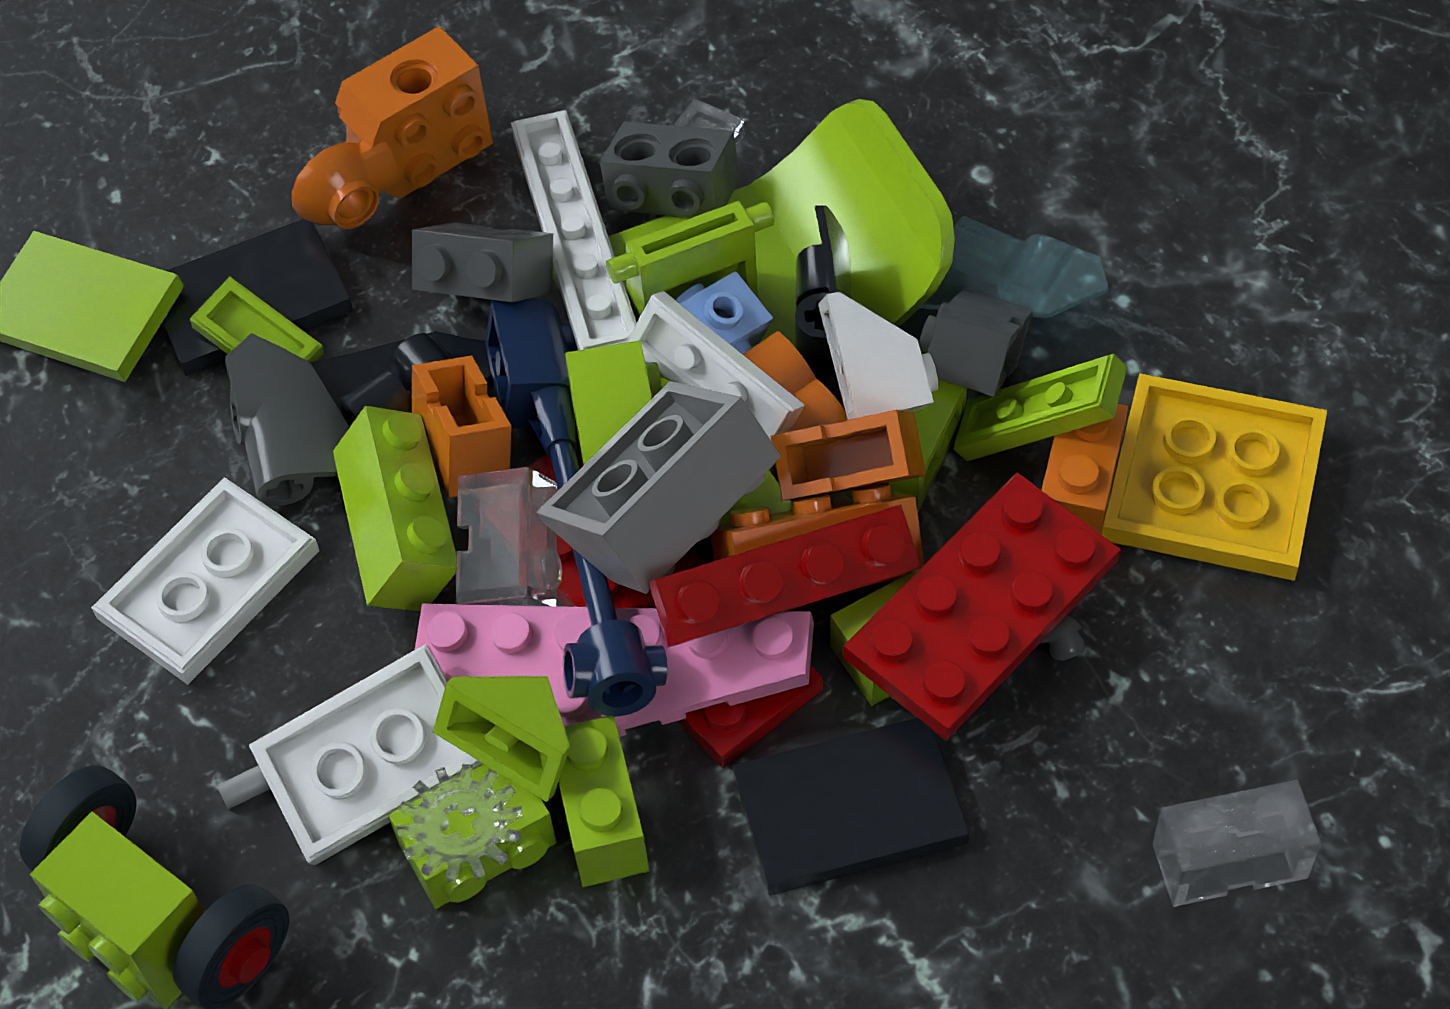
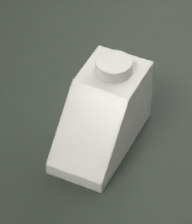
[818,292,938,420]

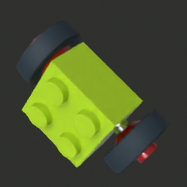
[19,765,290,1009]

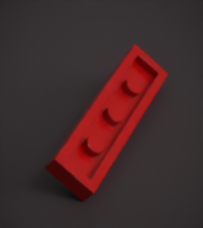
[648,504,921,647]

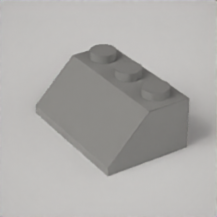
[536,381,781,594]

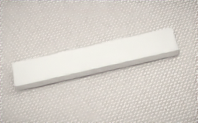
[511,111,636,350]

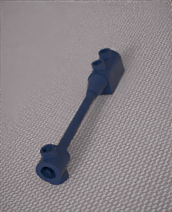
[485,299,668,717]

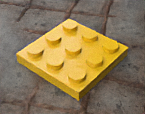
[1102,373,1327,581]

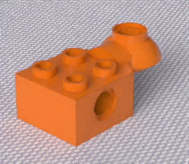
[292,26,493,229]

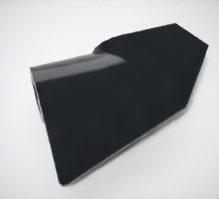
[795,205,851,374]
[310,331,493,427]

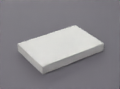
[91,477,320,685]
[249,644,483,866]

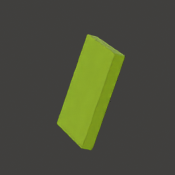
[0,231,184,382]

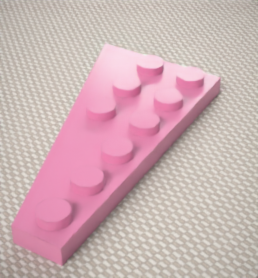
[415,604,814,737]

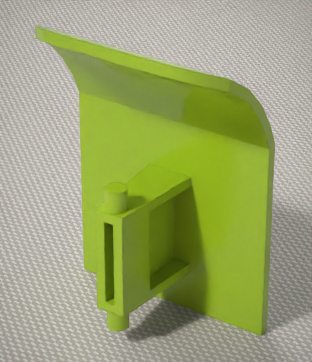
[553,99,955,388]

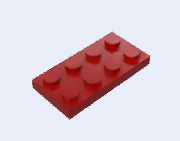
[843,472,1121,741]

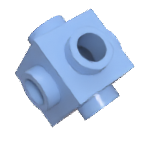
[676,271,773,354]

